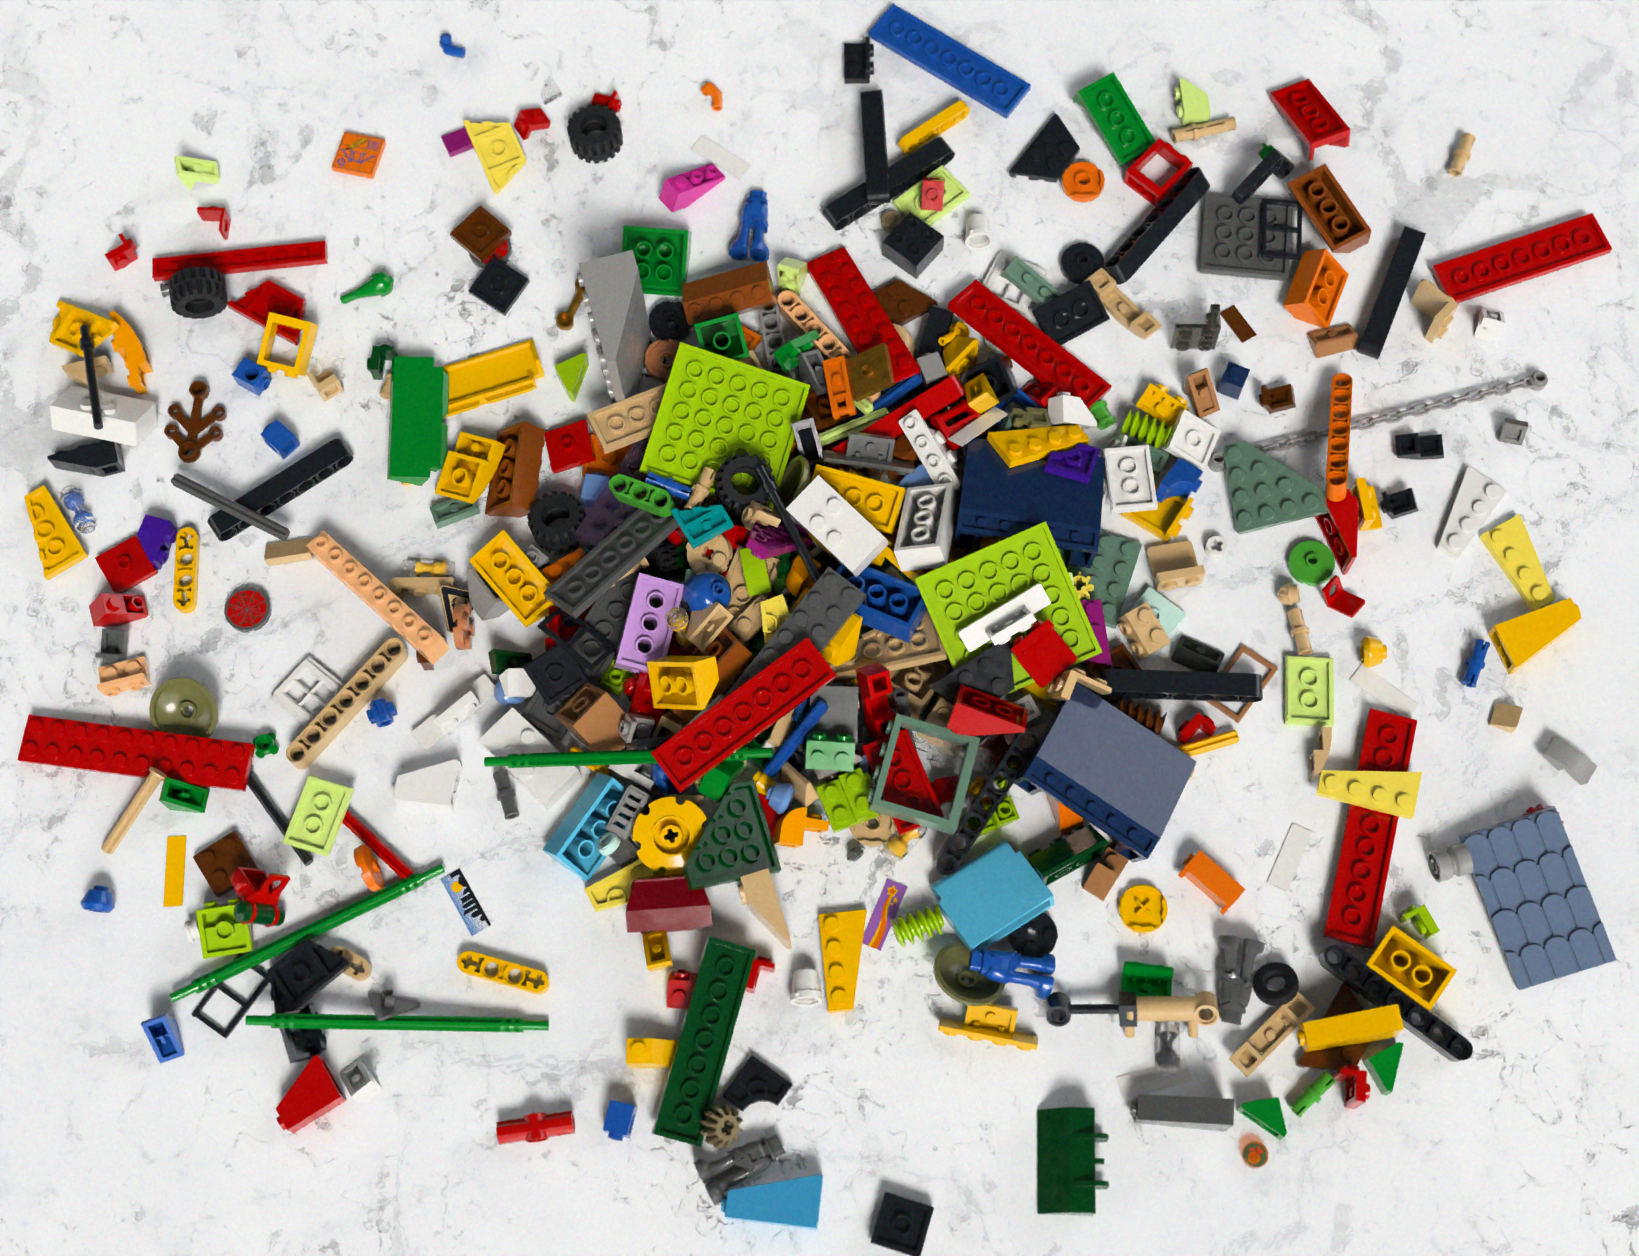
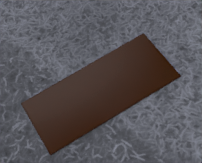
[1220,305,1257,343]

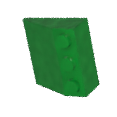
[622,226,692,297]

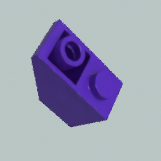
[137,514,178,570]

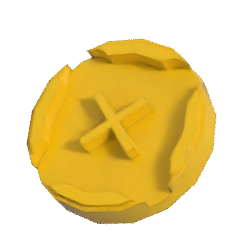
[1118,884,1168,934]

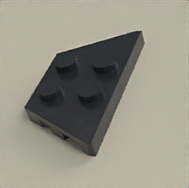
[1009,113,1080,183]
[929,640,1015,702]
[268,939,353,1013]

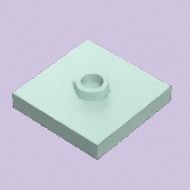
[1127,586,1187,637]

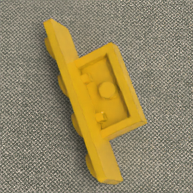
[938,1003,1038,1051]

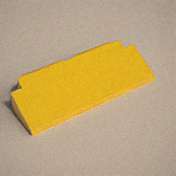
[442,339,545,419]

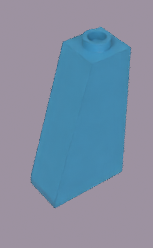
[721,1175,823,1230]

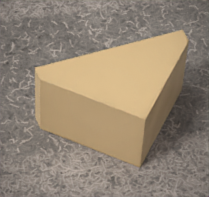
[686,602,734,652]

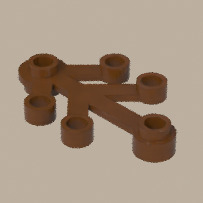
[164,381,227,463]

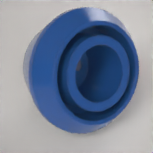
[80,886,115,913]

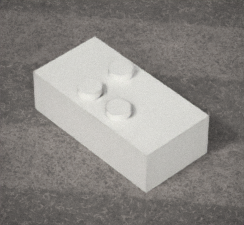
[50,386,157,446]
[786,475,889,578]
[894,482,958,572]
[478,707,582,811]

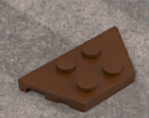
[873,279,938,326]
[800,390,861,430]
[1296,983,1370,1071]

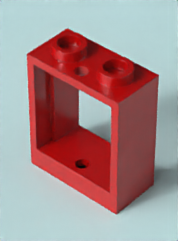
[1124,138,1193,206]

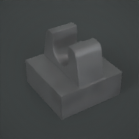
[1498,418,1528,446]

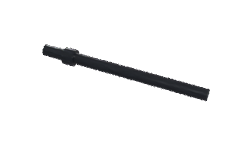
[79,325,103,430]
[755,465,821,584]
[247,769,313,866]

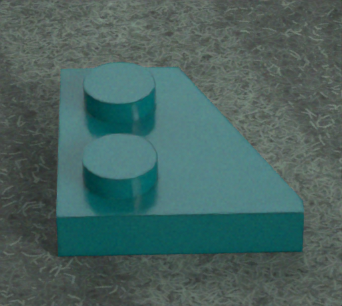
[671,505,734,549]

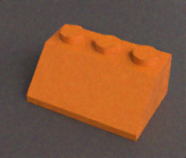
[1283,248,1349,329]

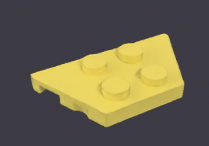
[463,120,527,195]

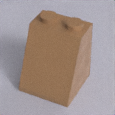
[554,682,633,751]

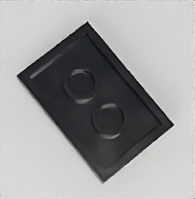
[1032,280,1110,346]

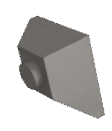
[467,567,510,621]

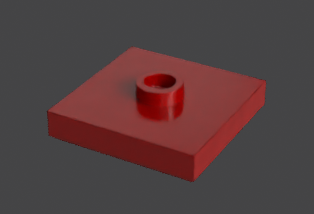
[544,419,596,474]
[95,535,158,594]

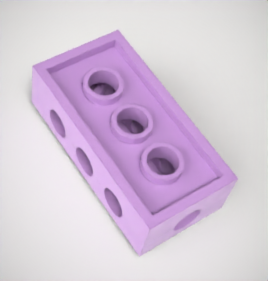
[613,573,685,674]

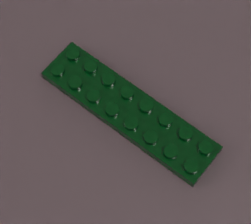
[651,936,756,1147]

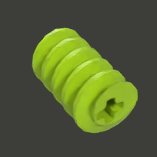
[1121,409,1173,449]
[890,903,944,948]

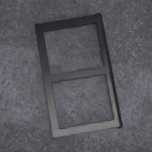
[1261,198,1302,260]
[537,607,616,672]
[191,953,270,1039]

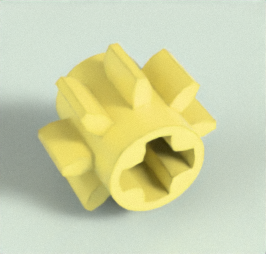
[1073,572,1094,601]

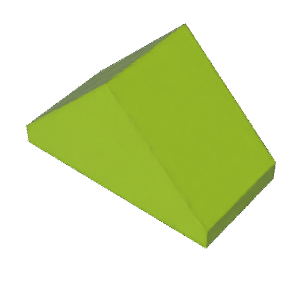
[554,353,589,402]

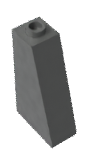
[1130,1094,1234,1132]

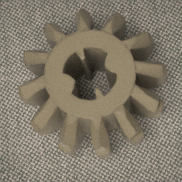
[700,1104,743,1149]

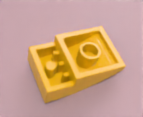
[435,431,506,504]

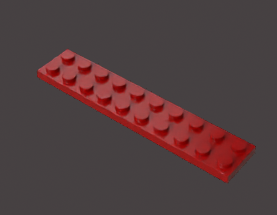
[1322,708,1418,950]
[17,715,255,792]

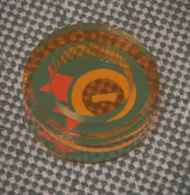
[1241,1141,1269,1168]

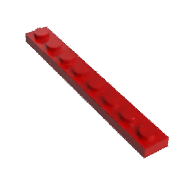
[152,241,328,282]

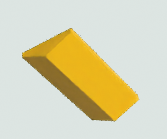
[469,530,554,627]

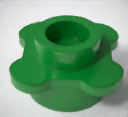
[1258,143,1275,160]
[253,732,279,758]

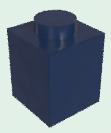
[1217,362,1250,400]

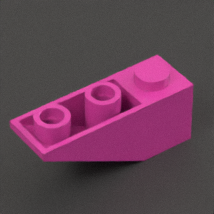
[659,163,725,212]

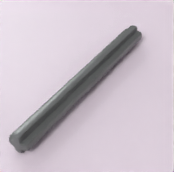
[171,473,290,541]

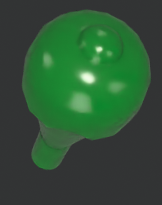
[340,271,394,304]

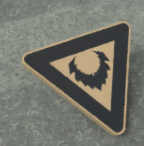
[439,585,474,633]

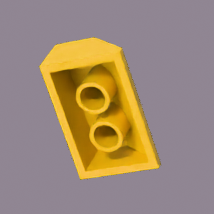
[789,587,863,667]
[647,656,719,710]
[1366,926,1457,1011]

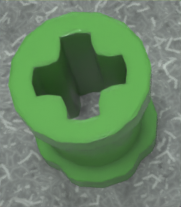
[1089,400,1116,430]

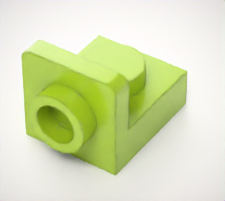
[1398,904,1440,940]

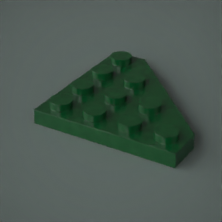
[683,780,782,891]

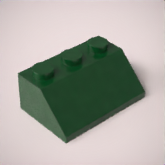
[1027,825,1108,886]

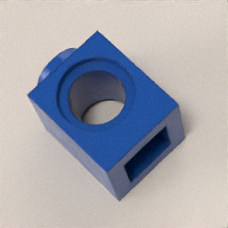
[232,357,272,396]
[260,419,300,460]
[603,1100,637,1141]

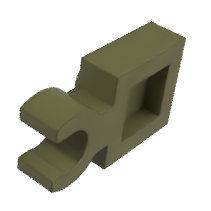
[1010,407,1052,429]

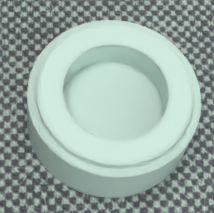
[596,832,621,856]

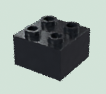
[882,212,944,279]

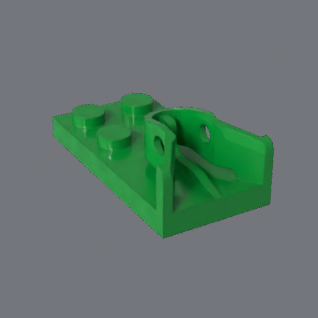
[1073,72,1156,167]

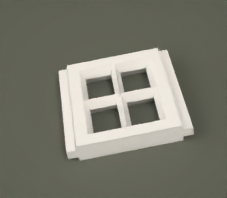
[982,252,1047,315]
[271,656,345,727]

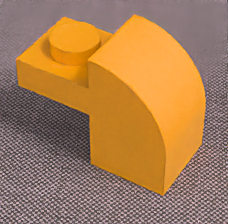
[785,555,822,597]
[773,807,829,848]

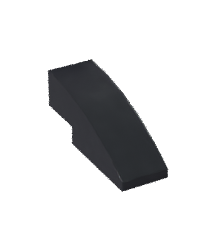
[791,417,827,479]

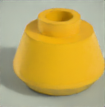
[1360,636,1387,668]

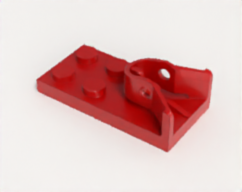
[1270,78,1350,161]
[861,729,945,836]

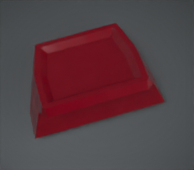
[625,874,712,934]

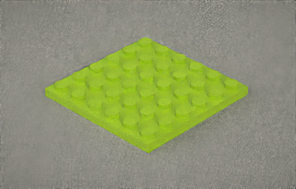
[639,342,810,509]
[914,521,1102,695]

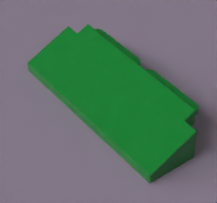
[387,356,449,486]

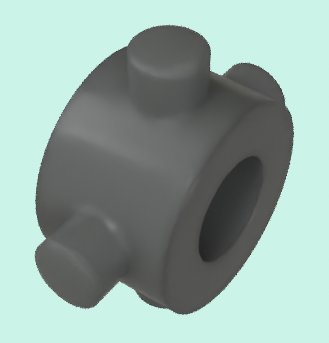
[847,845,865,862]

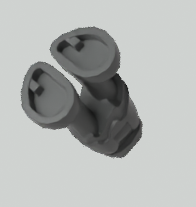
[1217,935,1265,1025]
[693,1134,785,1206]

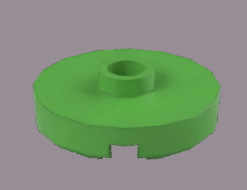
[1288,541,1335,586]

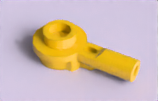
[938,322,970,346]

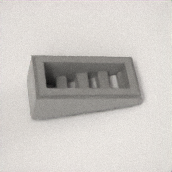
[605,785,652,841]

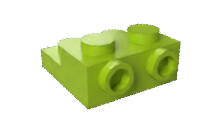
[816,768,879,833]
[196,897,254,959]

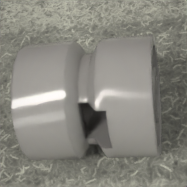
[1427,843,1474,882]

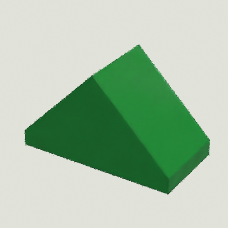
[698,761,744,804]
[159,777,210,813]
[1363,1042,1404,1096]
[1237,1097,1287,1140]

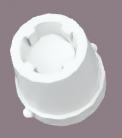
[965,214,993,250]
[790,969,822,1007]

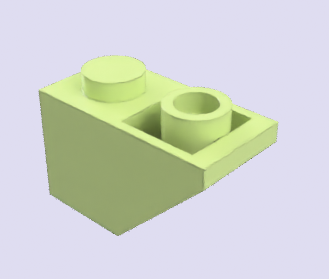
[1174,78,1210,127]
[777,257,807,295]

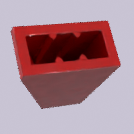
[276,1054,347,1133]

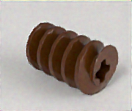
[1118,697,1167,736]

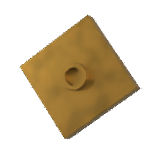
[846,343,895,402]

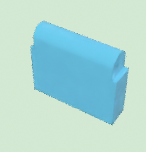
[930,839,1054,953]

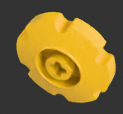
[633,796,707,875]

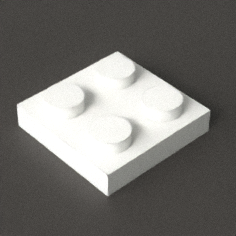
[1164,409,1220,471]

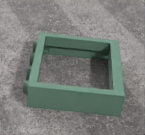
[867,714,980,835]

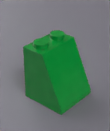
[694,312,750,360]

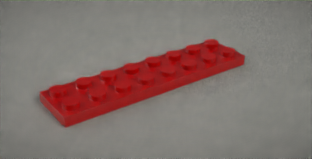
[1431,213,1612,303]
[807,247,920,383]
[947,280,1112,410]
[651,637,837,793]

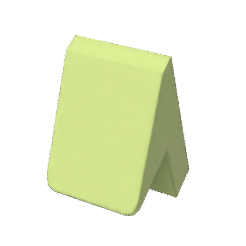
[174,155,220,190]

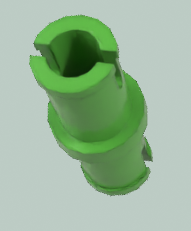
[1288,1070,1336,1117]

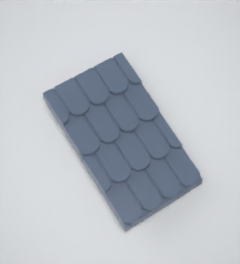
[1459,806,1617,990]

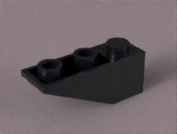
[47,440,125,477]

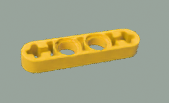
[898,100,970,155]
[173,527,200,614]
[457,951,550,995]

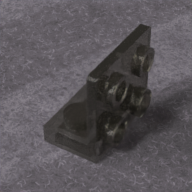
[1170,304,1221,351]

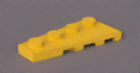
[987,424,1090,468]
[818,909,867,1013]

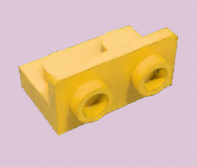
[1135,383,1190,427]
[1350,478,1382,531]

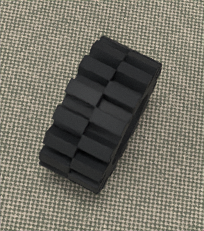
[639,540,678,580]

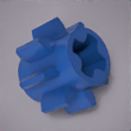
[366,698,398,727]

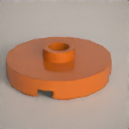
[1061,161,1105,203]
[354,844,384,892]

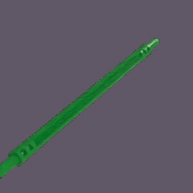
[484,746,773,768]
[169,864,445,1003]
[245,1013,549,1033]

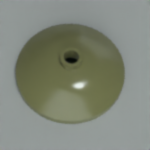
[773,455,811,521]
[149,677,219,738]
[933,942,1005,1006]

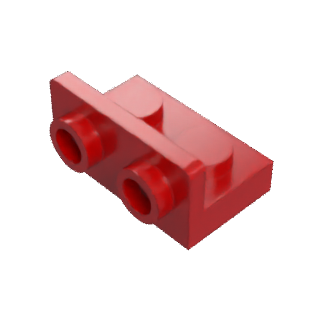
[629,672,666,728]

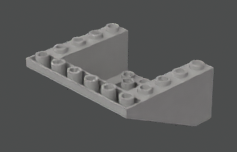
[576,250,652,404]

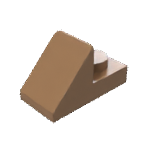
[1184,368,1220,418]
[1082,847,1129,901]

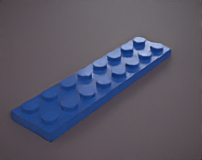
[869,4,1031,119]

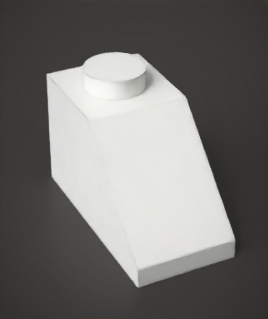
[1048,392,1097,430]

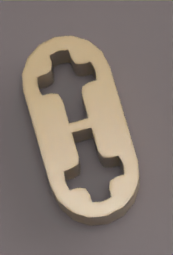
[330,946,372,981]

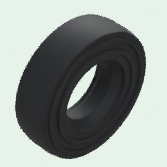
[1253,962,1299,1006]

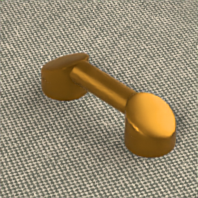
[556,278,586,331]

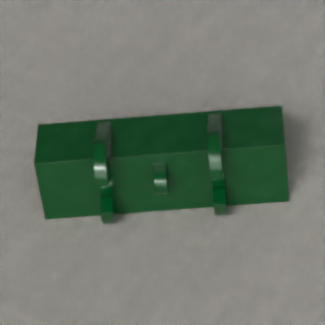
[1037,1107,1109,1216]

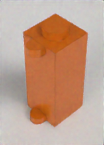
[1178,850,1245,915]

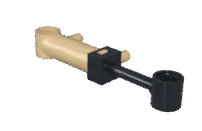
[1046,991,1219,1038]

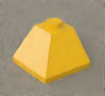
[942,336,979,380]

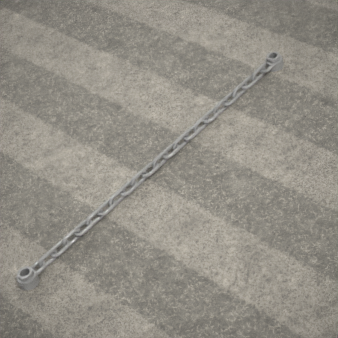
[1208,371,1548,472]

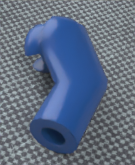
[439,33,466,58]

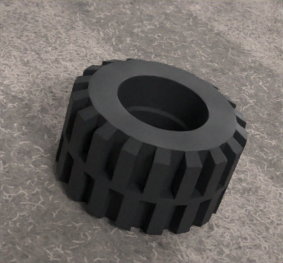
[567,104,623,164]
[168,267,228,319]
[714,452,775,515]
[527,491,589,554]

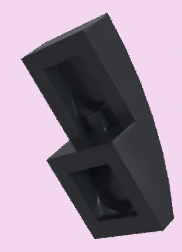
[1395,433,1444,460]

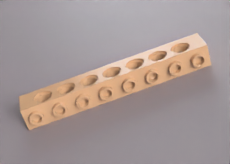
[306,530,450,665]

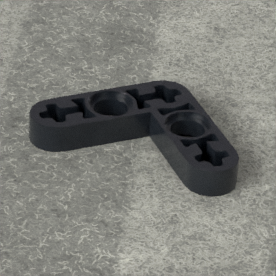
[1231,149,1294,205]

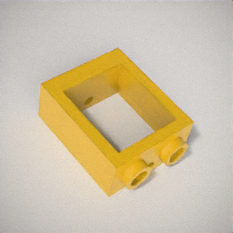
[257,312,319,379]

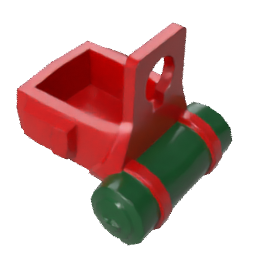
[230,867,290,927]

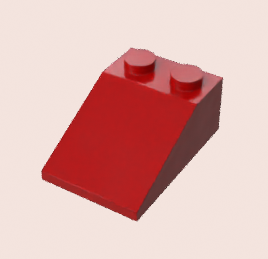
[1314,488,1359,575]
[947,684,1029,736]

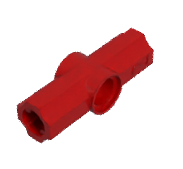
[496,1110,575,1145]

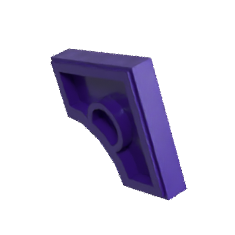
[1044,443,1100,484]

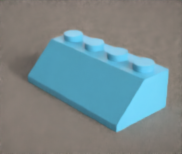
[542,772,637,882]

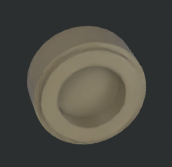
[881,210,902,233]

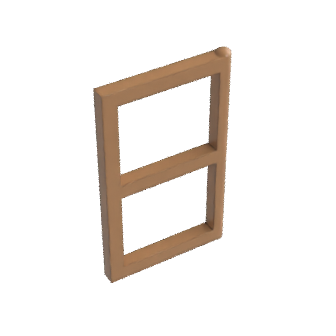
[1206,645,1278,723]

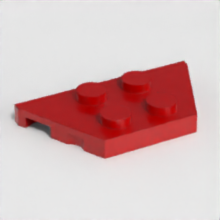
[227,280,306,346]

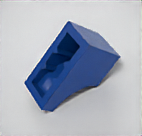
[1156,458,1203,503]

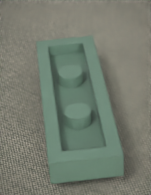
[1001,256,1062,306]

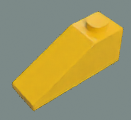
[626,1038,677,1069]

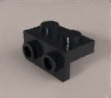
[280,1003,327,1063]

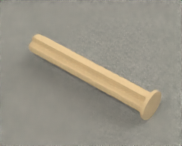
[101,767,167,855]

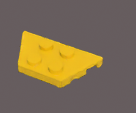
[49,300,119,358]

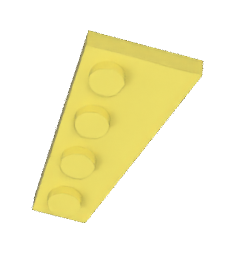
[1479,514,1555,611]

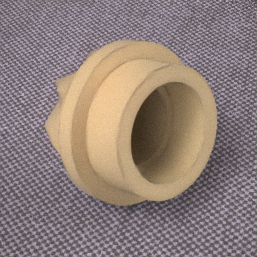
[1277,583,1300,606]

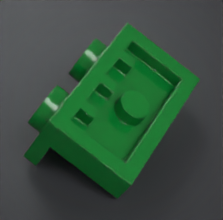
[773,329,820,372]

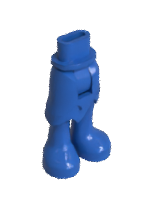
[728,190,770,262]
[968,949,1056,1000]

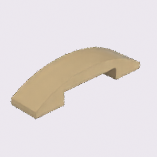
[1085,268,1162,340]
[1229,991,1316,1077]

